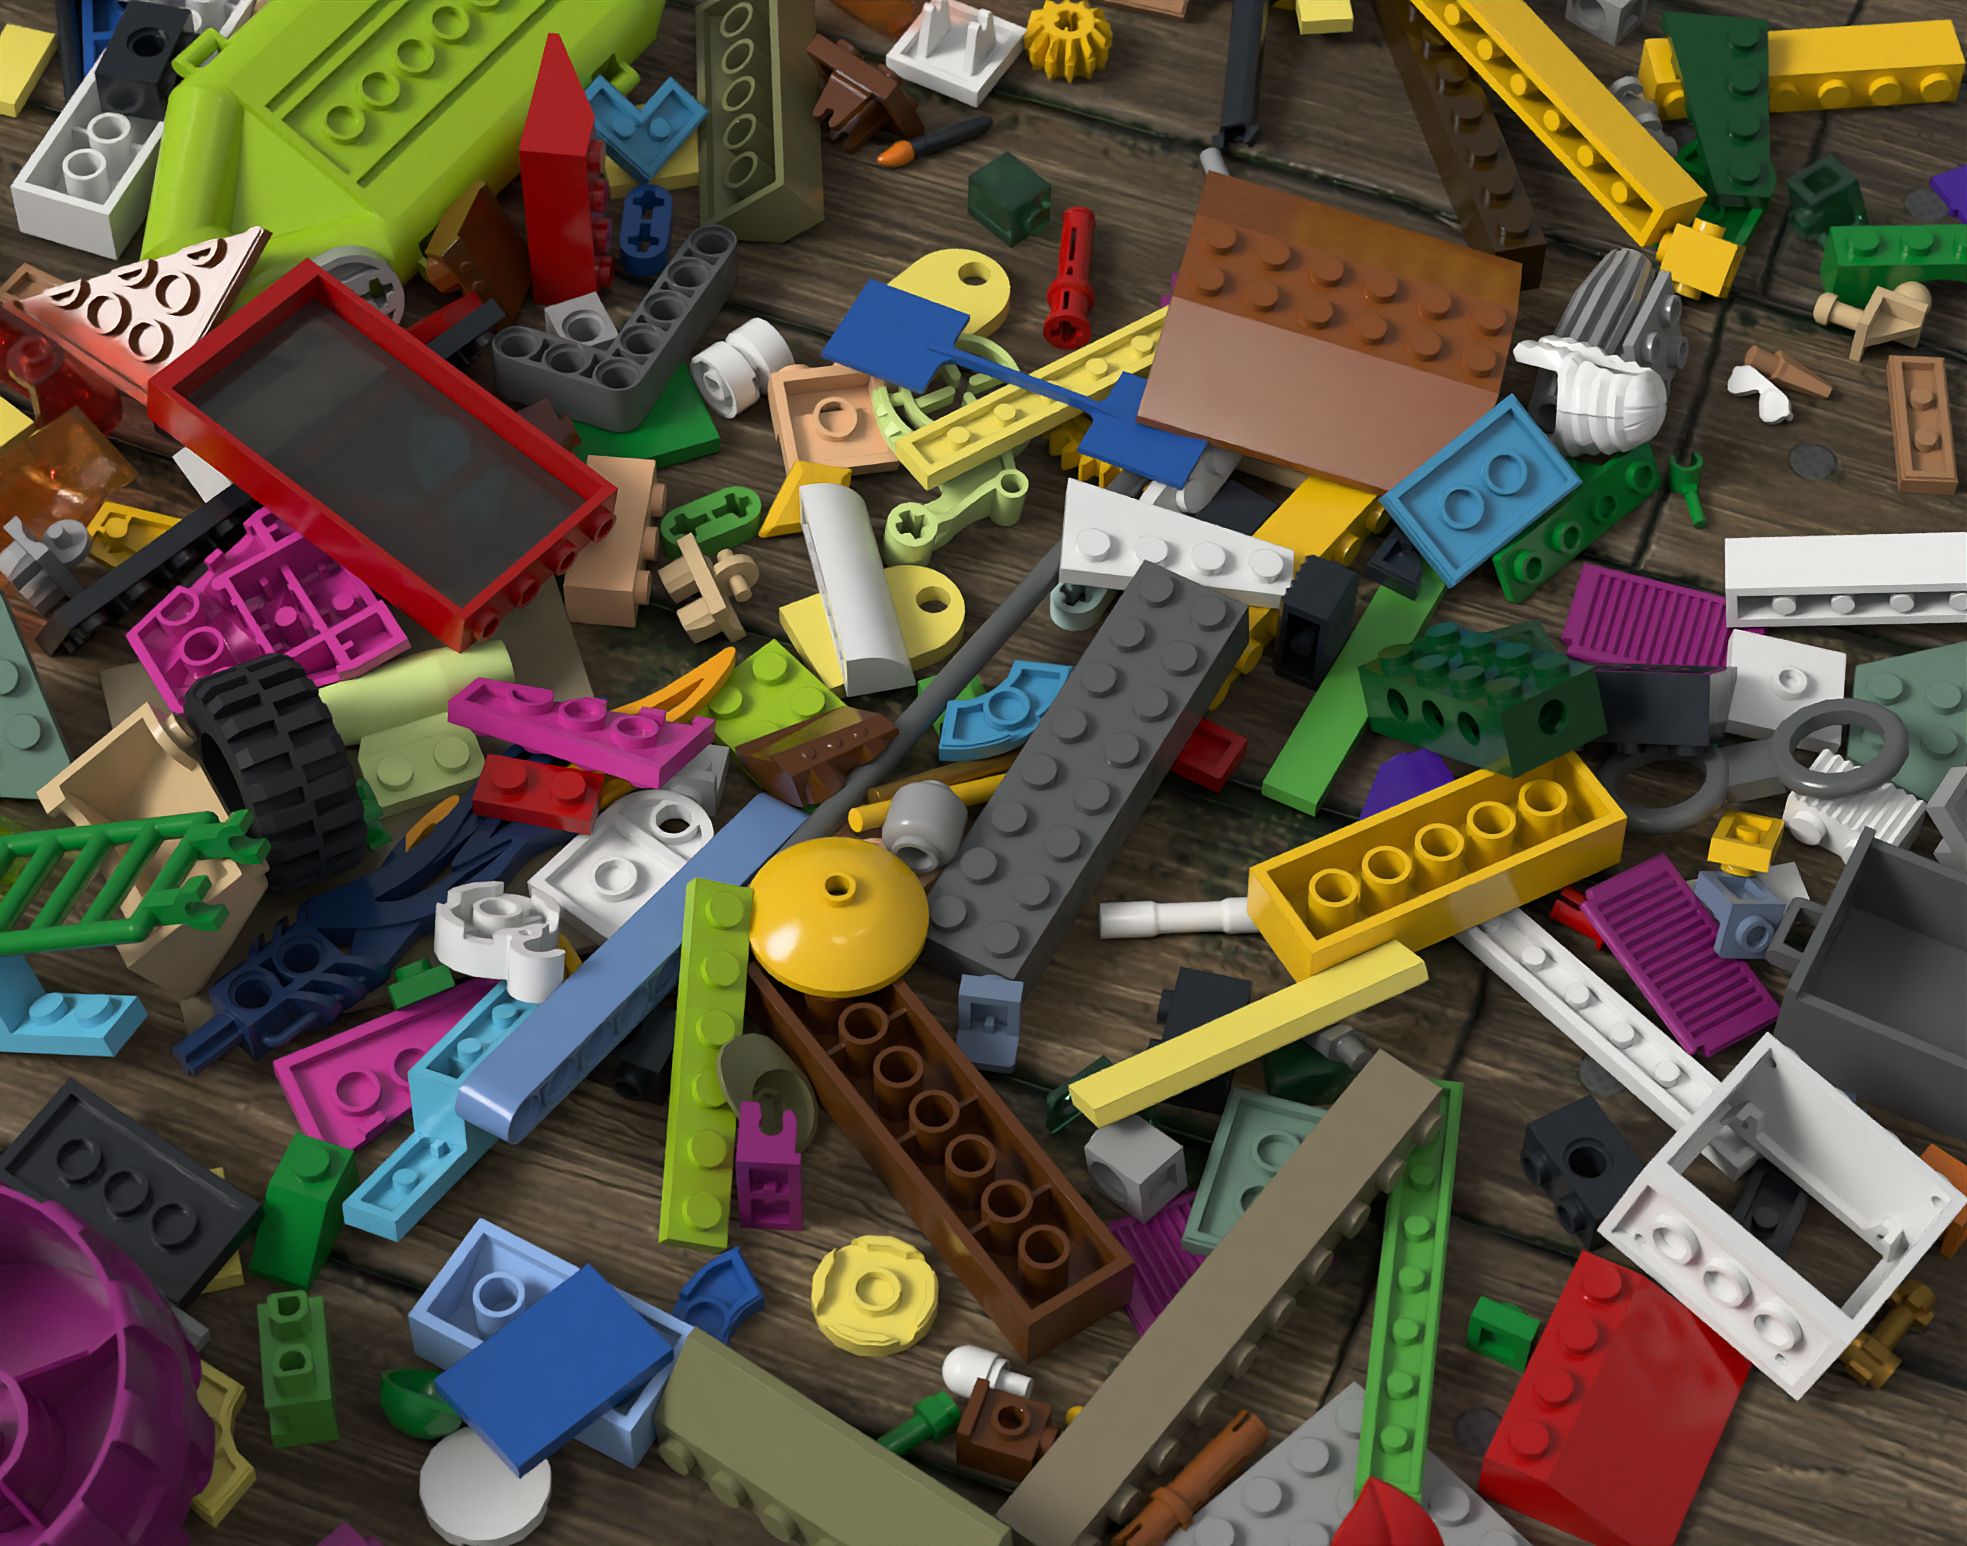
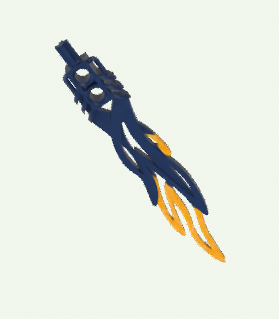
[171,647,736,1076]

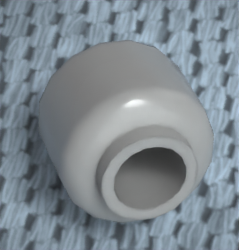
[882,780,967,873]

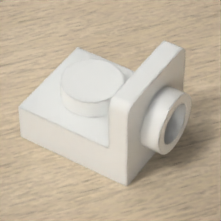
[660,744,730,817]

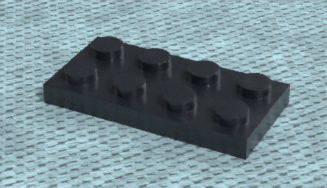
[0,1078,266,1312]

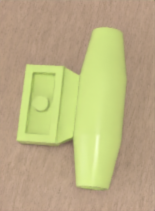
[317,640,516,819]

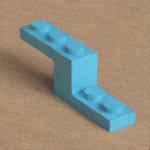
[0,955,148,1057]
[342,979,541,1242]

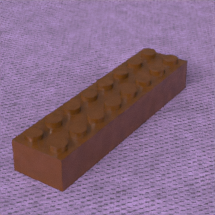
[745,959,1135,1364]

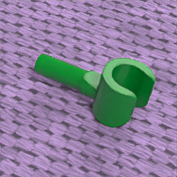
[1667,452,1707,529]

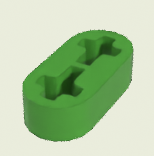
[660,486,762,561]

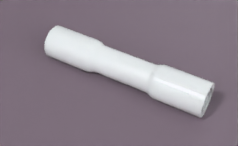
[1098,897,1260,939]

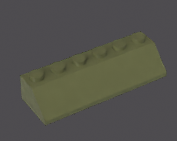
[695,0,824,243]
[653,1327,1013,1546]

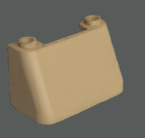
[36,701,270,1001]

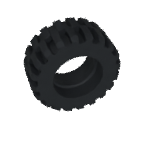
[183,652,368,898]

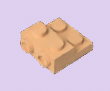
[767,363,900,476]

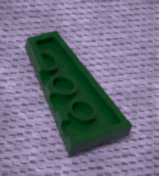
[1660,12,1770,209]

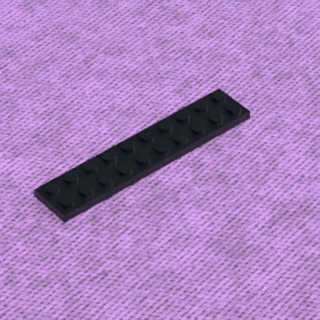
[35,298,506,657]

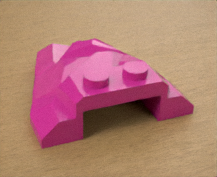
[125,483,411,721]

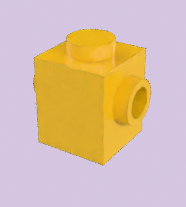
[1655,218,1746,300]

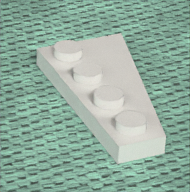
[1059,478,1294,609]

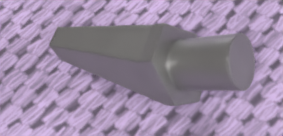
[1301,1023,1373,1073]

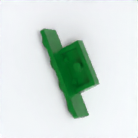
[1492,441,1662,604]

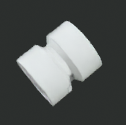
[690,318,795,419]

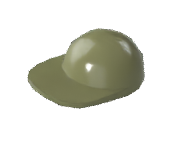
[716,1033,819,1153]

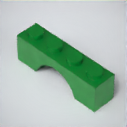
[1820,224,1967,310]

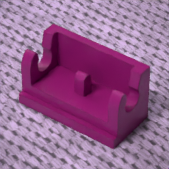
[736,1101,804,1231]

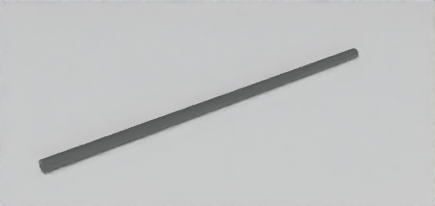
[747,469,1152,888]

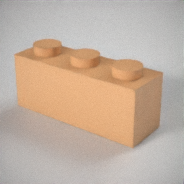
[563,455,667,627]

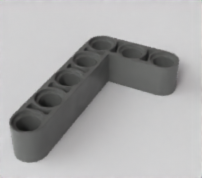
[492,224,737,432]

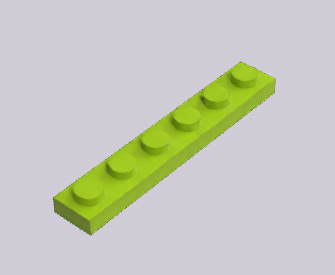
[658,877,753,1254]

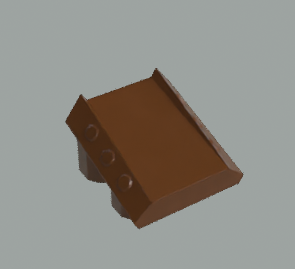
[425,179,532,334]
[734,706,900,808]

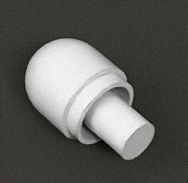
[942,1345,1033,1399]

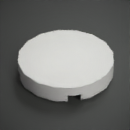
[419,1426,552,1546]

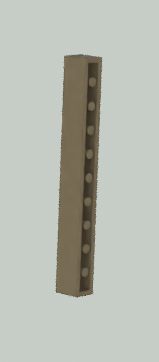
[994,1049,1444,1546]

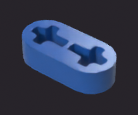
[619,184,674,277]

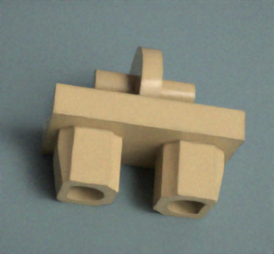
[658,533,760,644]

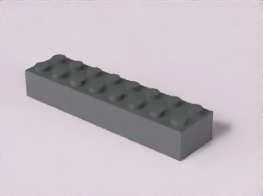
[915,559,1249,1003]

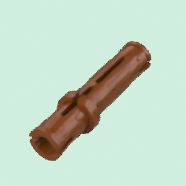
[1110,1410,1270,1546]

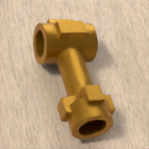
[1838,1279,1937,1390]

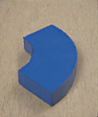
[670,1246,765,1347]

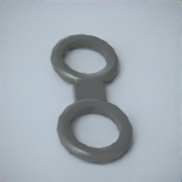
[1594,698,1909,836]

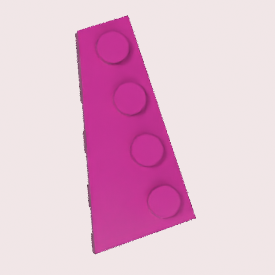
[447,677,716,790]
[273,977,502,1152]

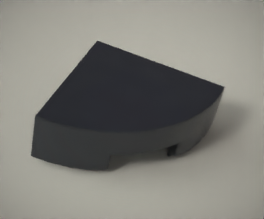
[1365,528,1423,601]

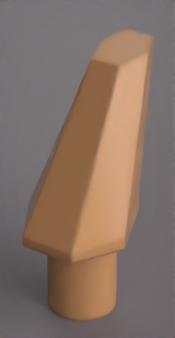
[1744,345,1833,399]

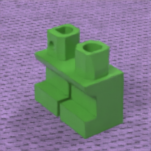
[257,1290,340,1449]

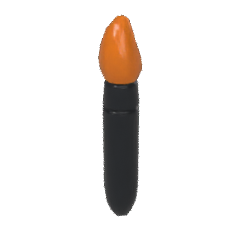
[877,115,994,167]

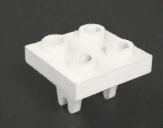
[886,0,1027,108]

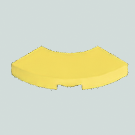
[190,1359,257,1528]

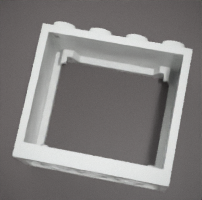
[1597,1032,1967,1401]

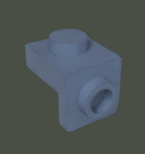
[956,974,1024,1074]

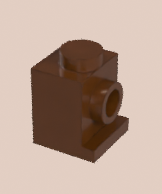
[956,1377,1060,1483]

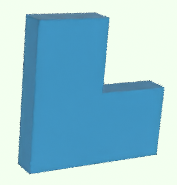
[584,75,710,185]

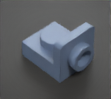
[1694,871,1786,959]

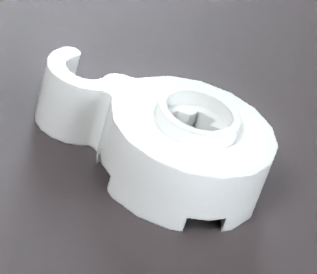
[434,881,565,1004]

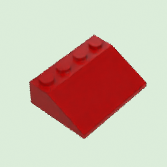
[519,33,615,306]
[1476,1250,1753,1546]

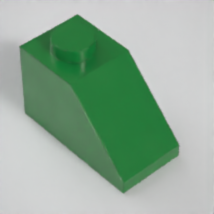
[249,1132,361,1294]

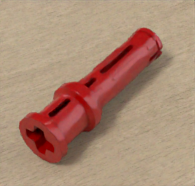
[1043,206,1096,350]

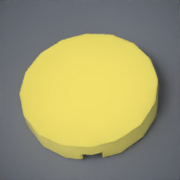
[811,1235,939,1357]

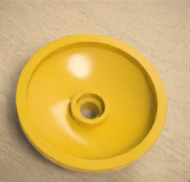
[749,837,929,998]

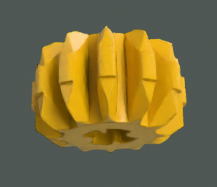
[1024,0,1112,84]

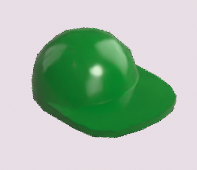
[378,1368,465,1440]

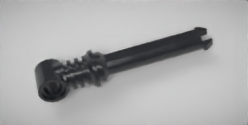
[1212,0,1279,154]

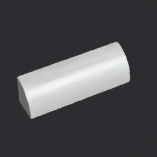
[799,483,916,697]

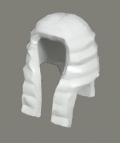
[1513,335,1668,458]

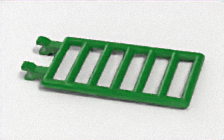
[0,809,272,957]

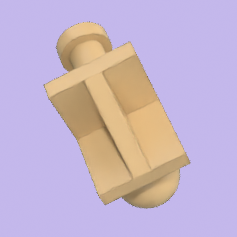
[1813,281,1932,362]

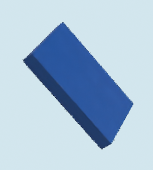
[434,1263,674,1479]

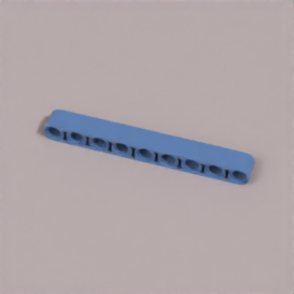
[455,792,811,1145]

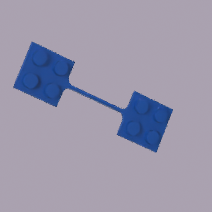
[821,279,1208,491]

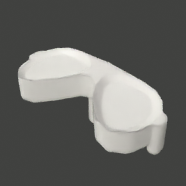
[1728,365,1794,425]

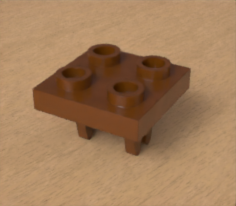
[805,34,926,154]

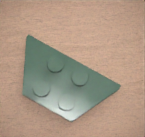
[0,590,74,800]
[1845,641,1967,804]

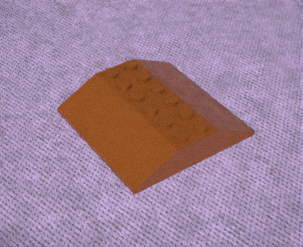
[1135,170,1522,496]

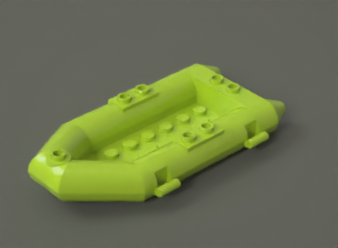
[140,0,666,323]

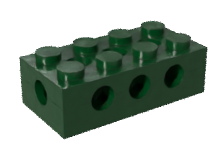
[1357,622,1608,779]

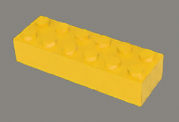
[1247,750,1627,983]

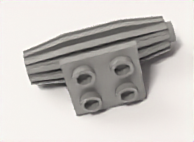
[1528,248,1689,433]

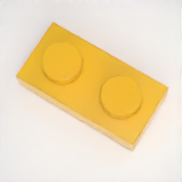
[1707,808,1786,877]

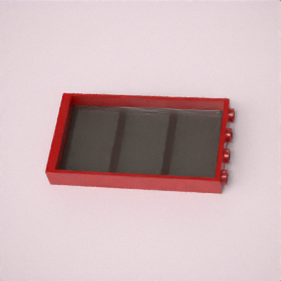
[147,257,618,654]

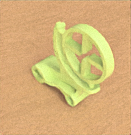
[871,333,1031,567]

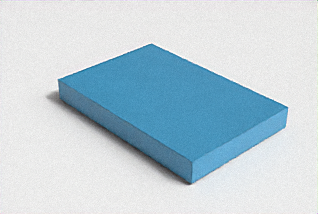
[1378,393,1583,589]

